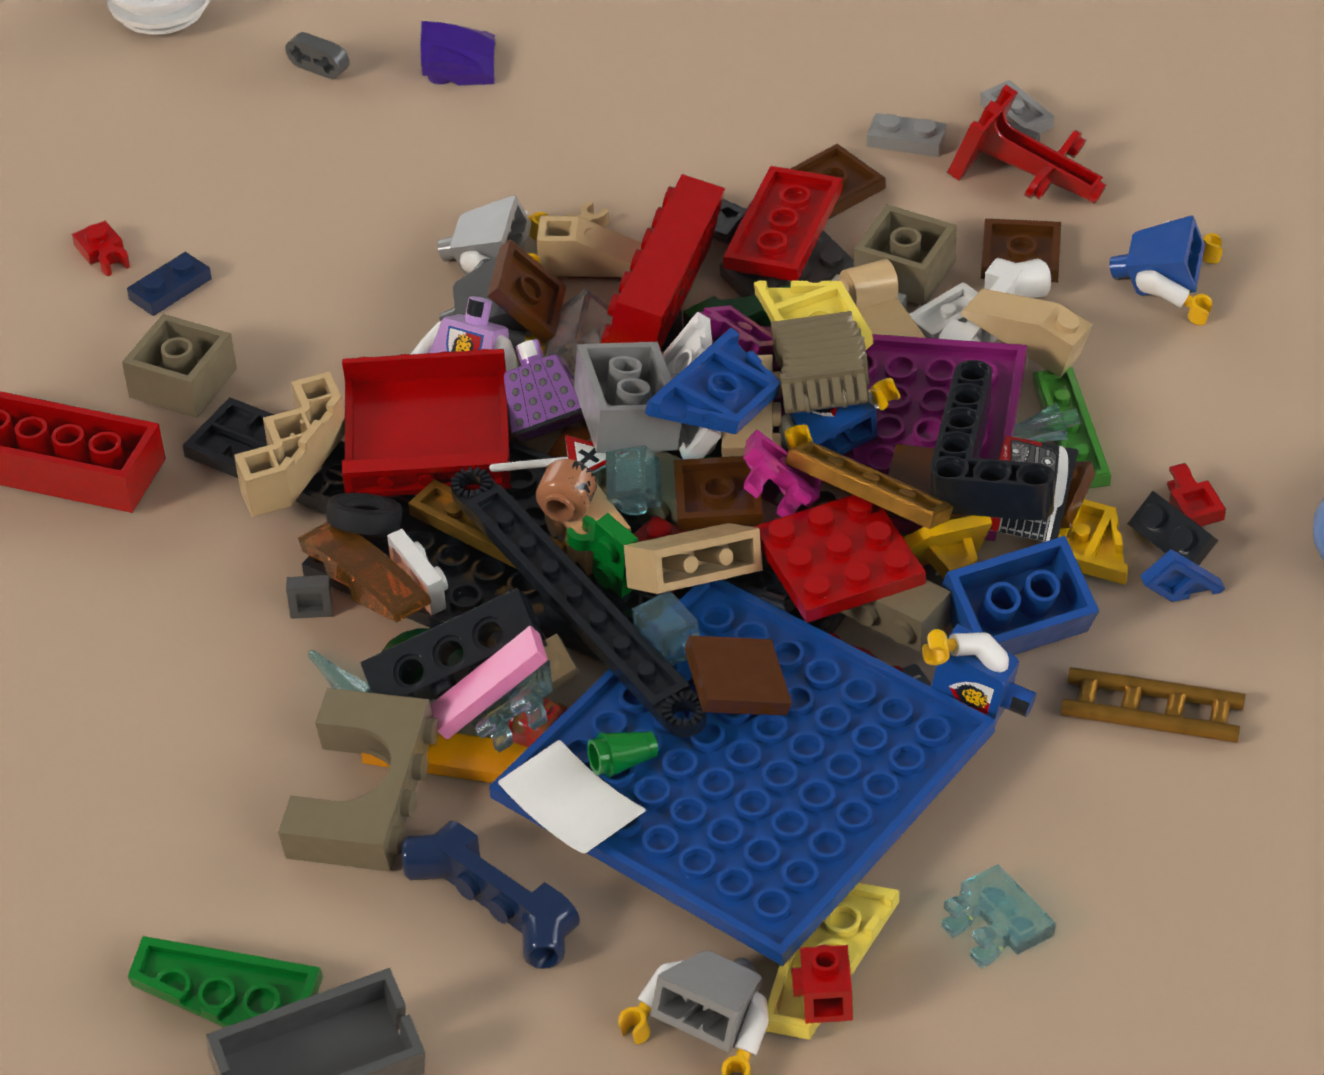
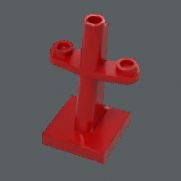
[947,84,1107,204]

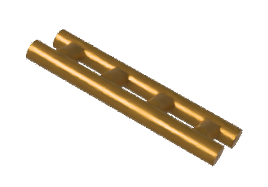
[1061,667,1246,743]

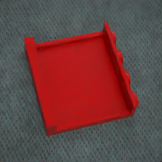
[342,349,511,497]

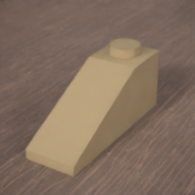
[961,288,1093,377]

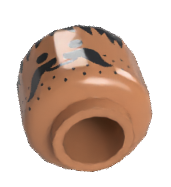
[536,459,597,522]

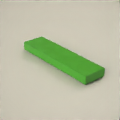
[1033,367,1111,488]

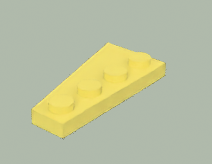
[766,883,899,1040]

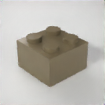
[854,204,957,305]
[122,314,237,418]

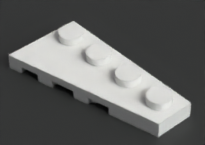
[662,312,721,459]

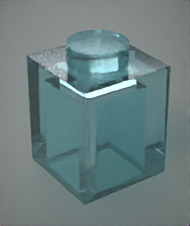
[606,445,661,515]
[633,591,699,666]

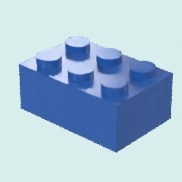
[941,536,1099,655]

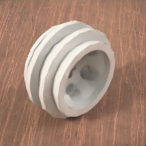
[107,0,211,35]

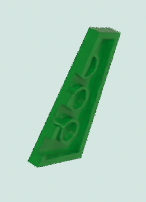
[127,936,323,1028]

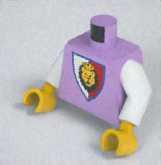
[411,296,519,372]

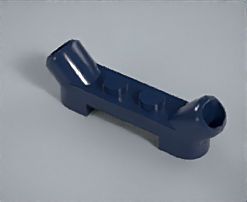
[402,821,580,969]

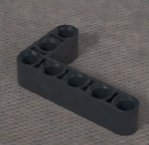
[930,360,1055,521]

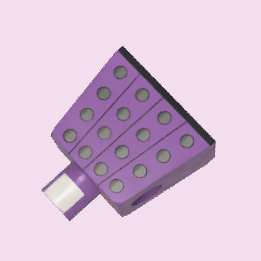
[504,339,585,442]

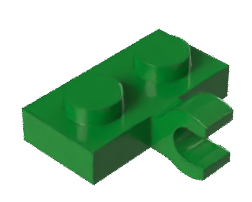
[566,513,638,598]

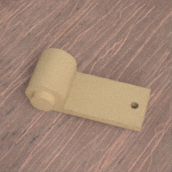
[836,259,926,338]

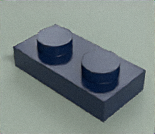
[127,251,212,316]

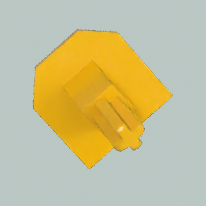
[904,515,992,579]

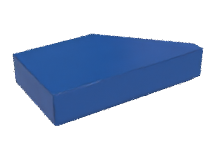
[1140,549,1225,602]

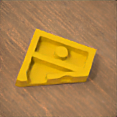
[1058,499,1128,585]

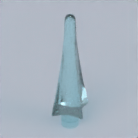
[1013,402,1081,442]
[308,650,372,693]

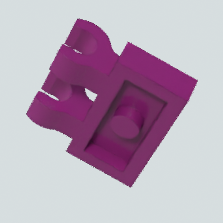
[699,305,775,358]

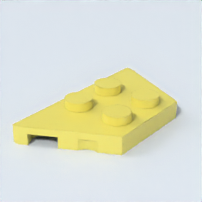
[754,281,873,350]

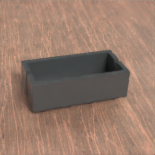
[206,968,425,1075]

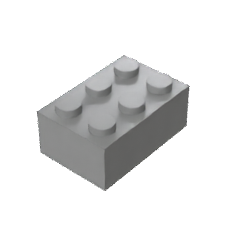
[573,342,681,455]

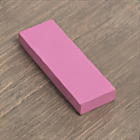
[431,626,548,739]

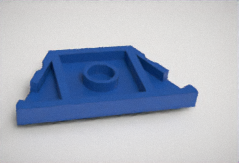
[645,328,781,435]

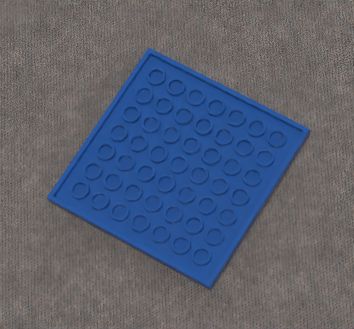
[489,579,996,966]

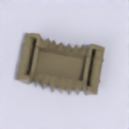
[771,311,869,414]

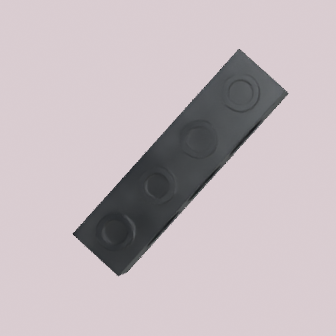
[360,588,548,701]

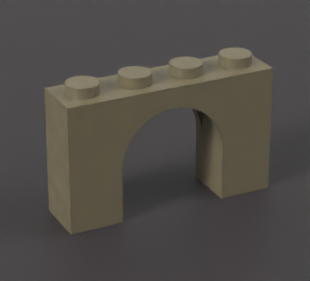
[278,688,439,872]

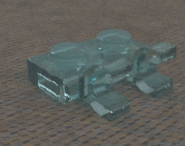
[473,660,553,753]
[941,864,1056,968]

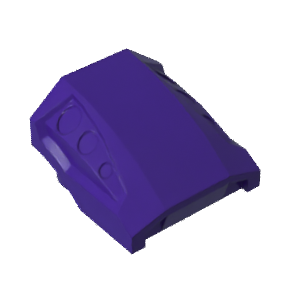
[420,21,496,86]

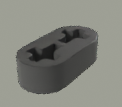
[285,32,350,79]

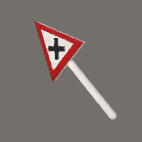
[489,435,631,473]

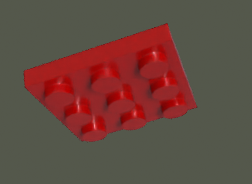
[753,495,926,623]

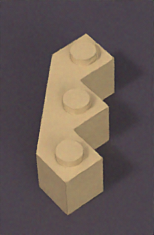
[234,371,345,517]

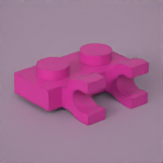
[743,429,821,517]

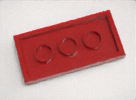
[723,166,843,281]

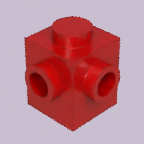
[792,945,853,1024]

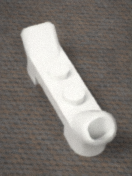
[938,258,1051,343]

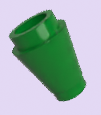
[587,731,658,777]

